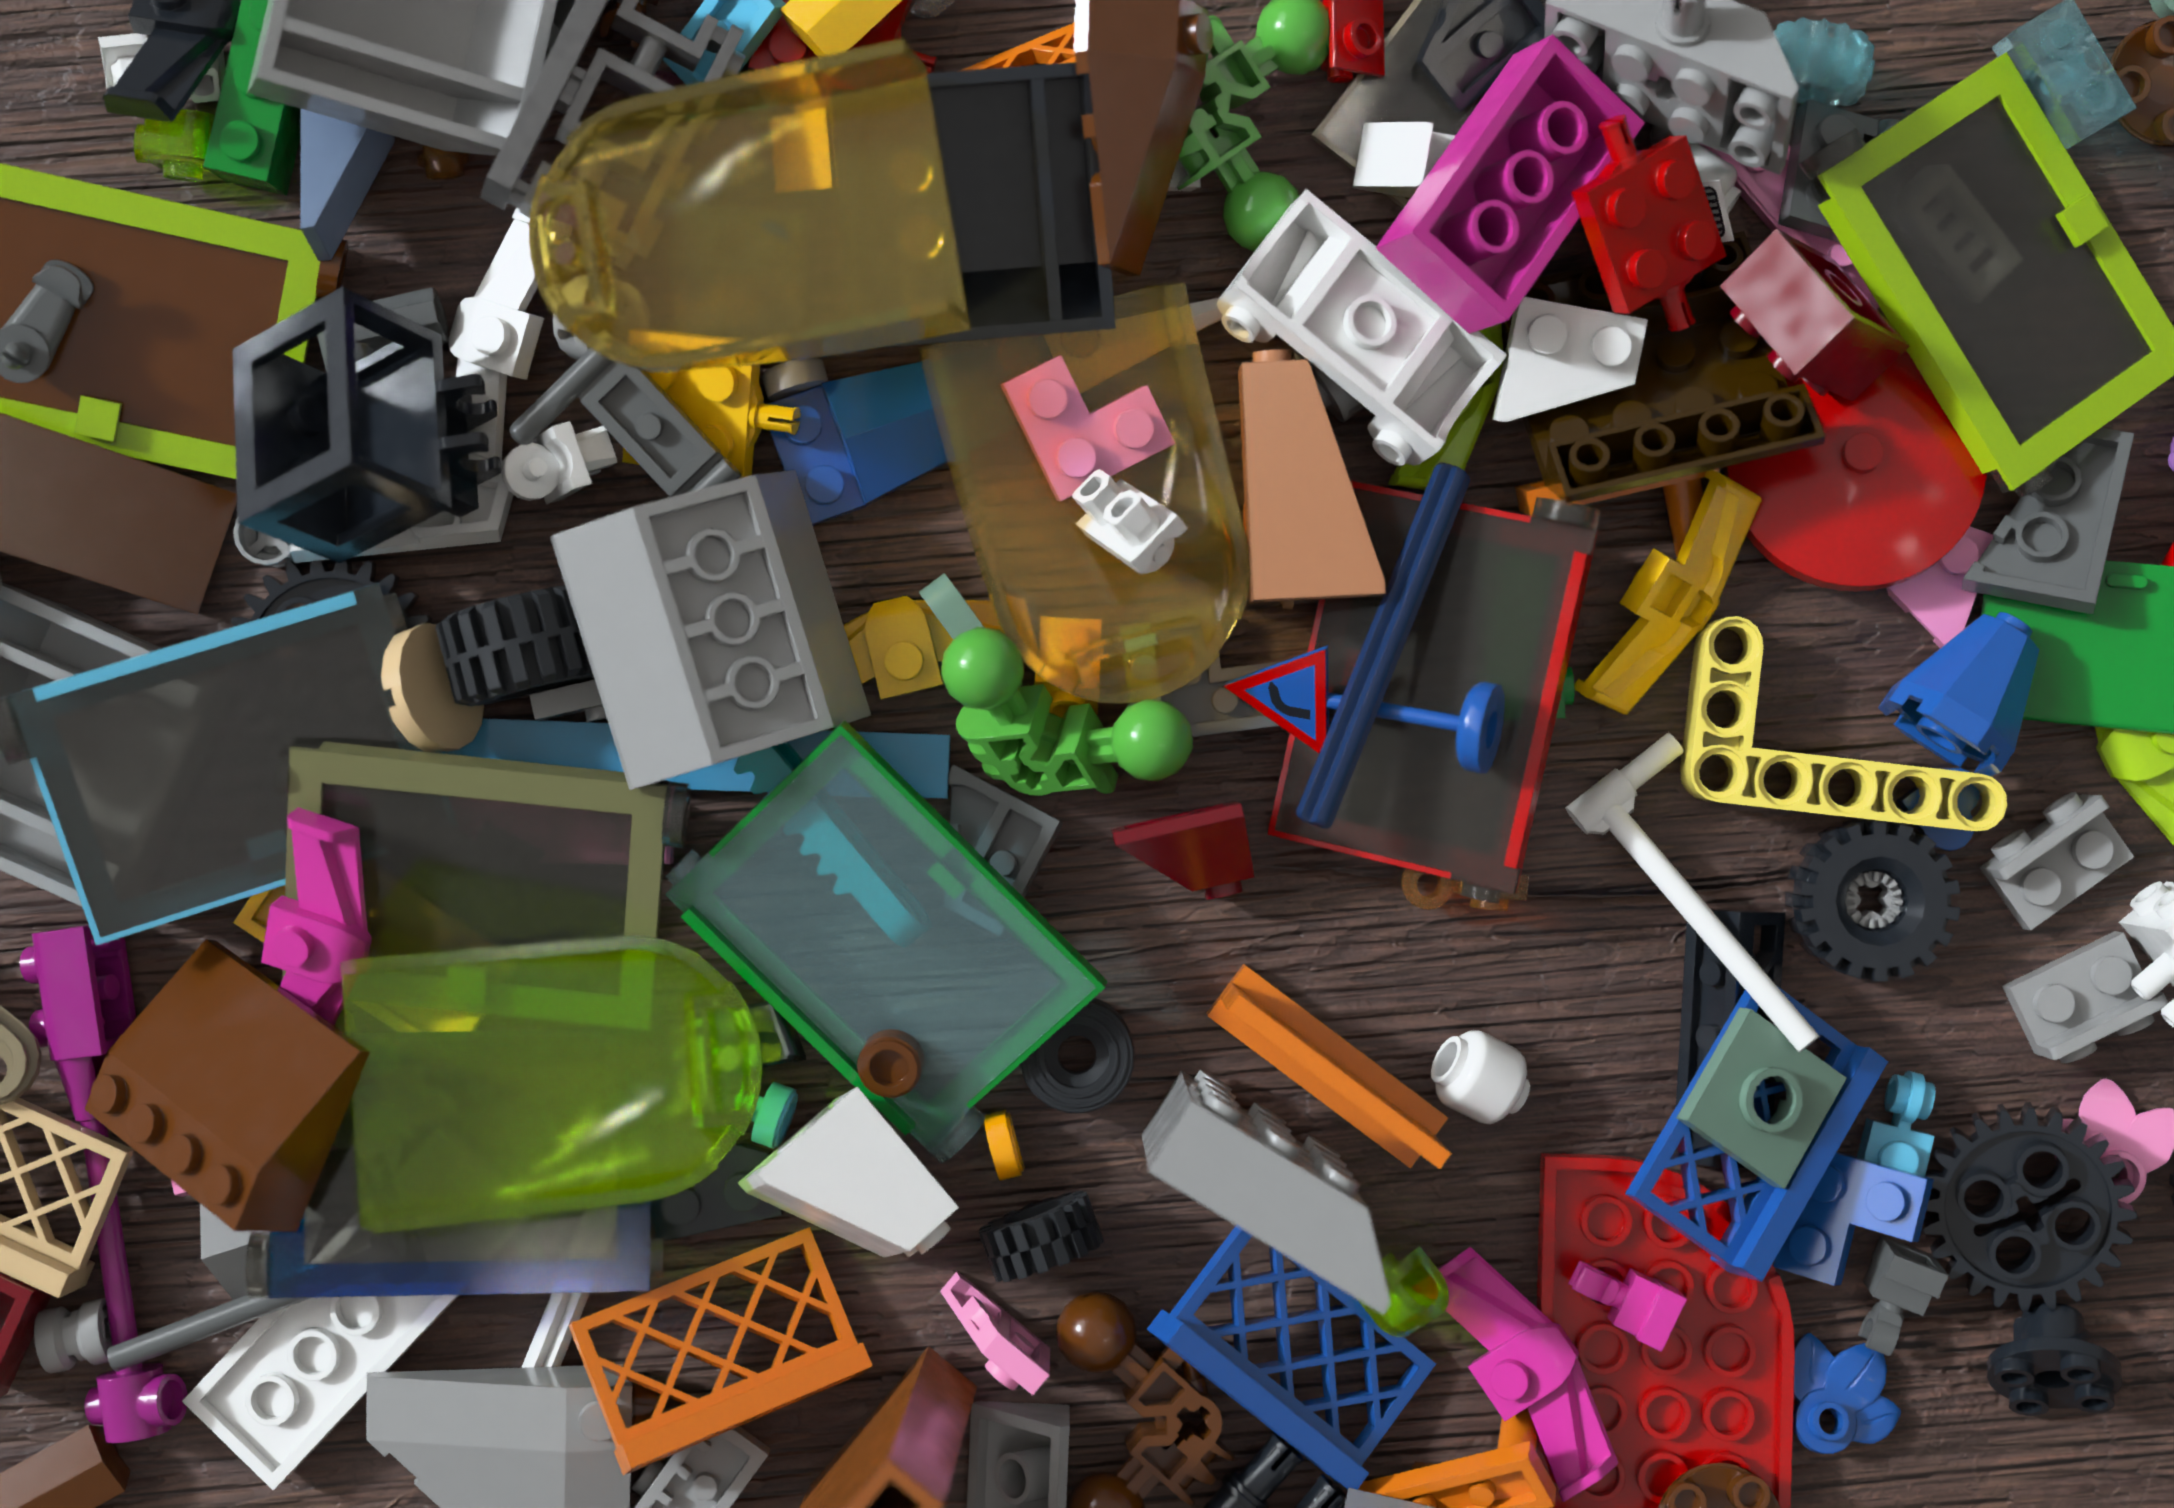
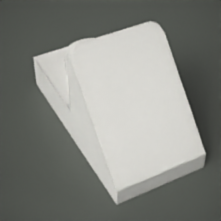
[1352,122,1455,198]

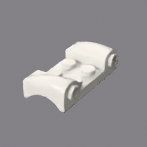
[1217,189,1507,466]

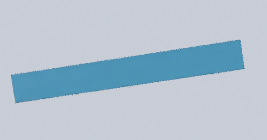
[440,718,951,799]

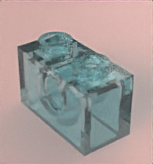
[1992,0,2137,149]

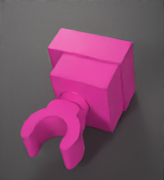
[1568,1260,1687,1352]

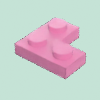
[1000,355,1176,501]

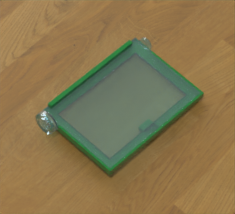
[665,720,1108,1163]

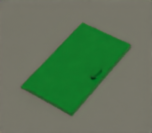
[1981,560,2174,735]

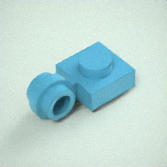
[1857,1071,1935,1176]

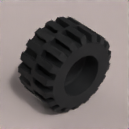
[435,585,594,706]

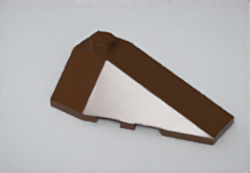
[1074,0,1213,276]

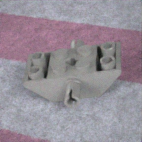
[1544,0,1799,175]

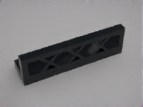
[1673,908,1786,1169]

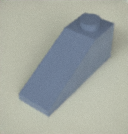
[300,109,395,261]

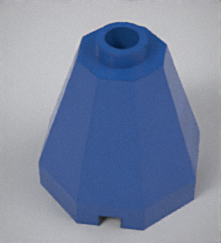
[1878,612,2040,776]

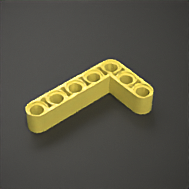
[1680,616,2007,831]

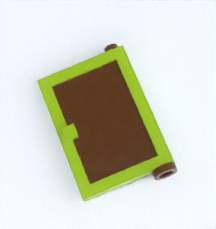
[0,163,348,479]

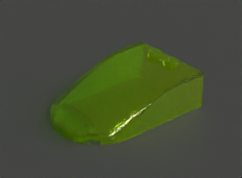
[340,936,762,1233]

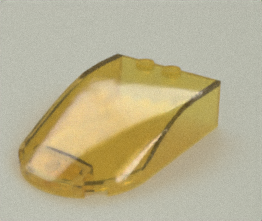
[528,39,971,372]
[917,282,1250,704]

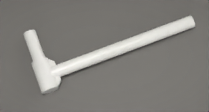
[1565,732,1819,1052]

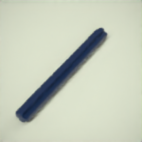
[1296,463,1470,829]

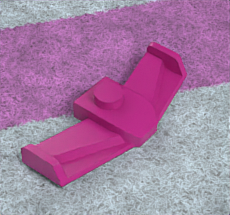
[261,807,372,1026]
[1415,1247,1619,1502]

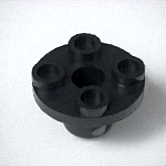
[1987,1302,2122,1416]

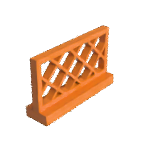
[1206,964,1452,1169]
[569,1227,873,1476]

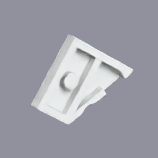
[1492,297,1648,422]

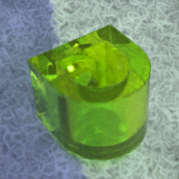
[134,109,215,182]
[1356,1246,1449,1337]

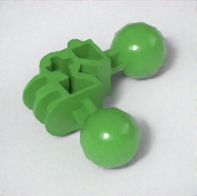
[1177,0,1329,252]
[941,627,1193,796]

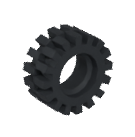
[978,1191,1104,1282]

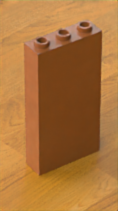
[799,1346,977,1508]

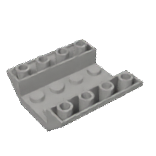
[550,470,872,790]

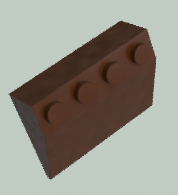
[85,939,370,1232]

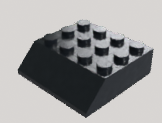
[830,62,1116,350]

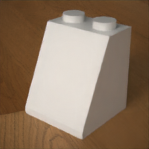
[738,1087,959,1258]

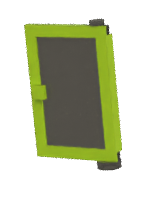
[1799,52,2174,497]

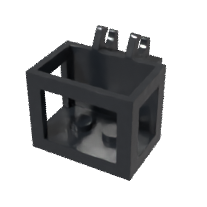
[233,287,501,563]

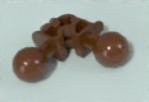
[1056,1291,1235,1508]

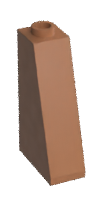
[1238,349,1386,603]

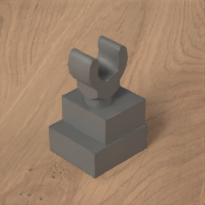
[1858,1235,1949,1356]

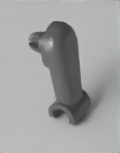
[0,259,94,383]

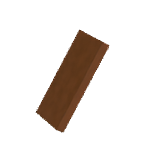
[0,412,237,615]

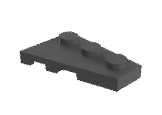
[1962,428,2134,614]

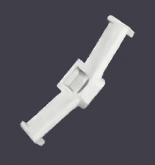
[449,208,573,472]

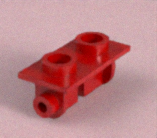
[1321,0,1385,83]

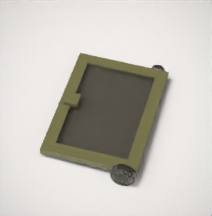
[274,741,691,1030]

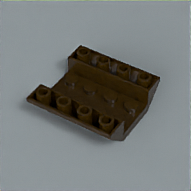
[1501,231,1826,504]

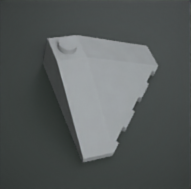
[366,1364,632,1508]

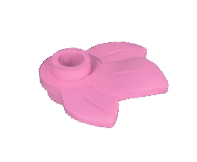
[2054,1078,2174,1204]

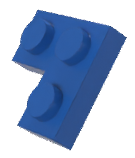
[1773,1152,1934,1286]

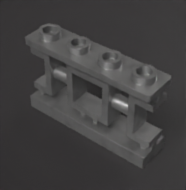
[480,0,746,271]

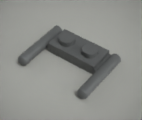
[510,332,741,497]

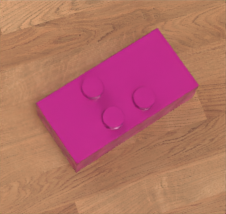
[1375,34,1645,334]

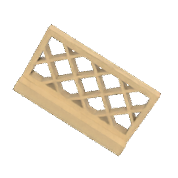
[0,1098,134,1298]

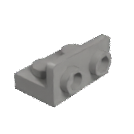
[1979,792,2134,930]
[2002,931,2168,1063]
[631,1426,771,1508]

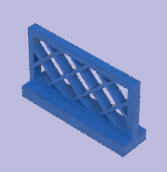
[1625,985,1888,1282]
[1146,1225,1436,1489]

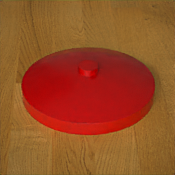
[1723,351,1987,592]

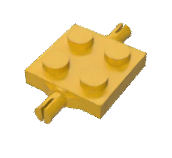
[622,333,801,479]

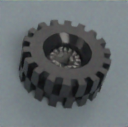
[1785,819,1960,982]

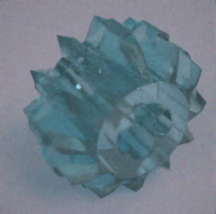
[1774,17,1875,107]

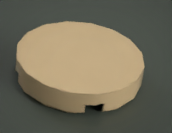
[381,623,484,753]

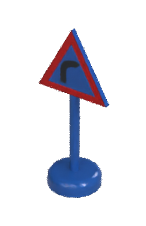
[1223,645,1505,774]

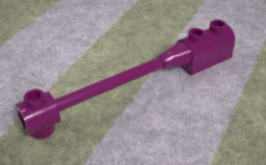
[20,925,187,1443]

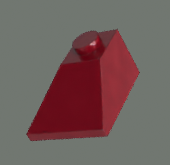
[1111,801,1255,900]

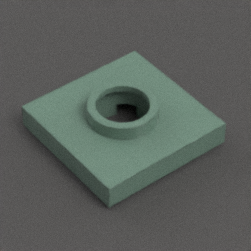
[1676,1007,1847,1189]

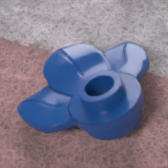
[1793,1333,1901,1454]

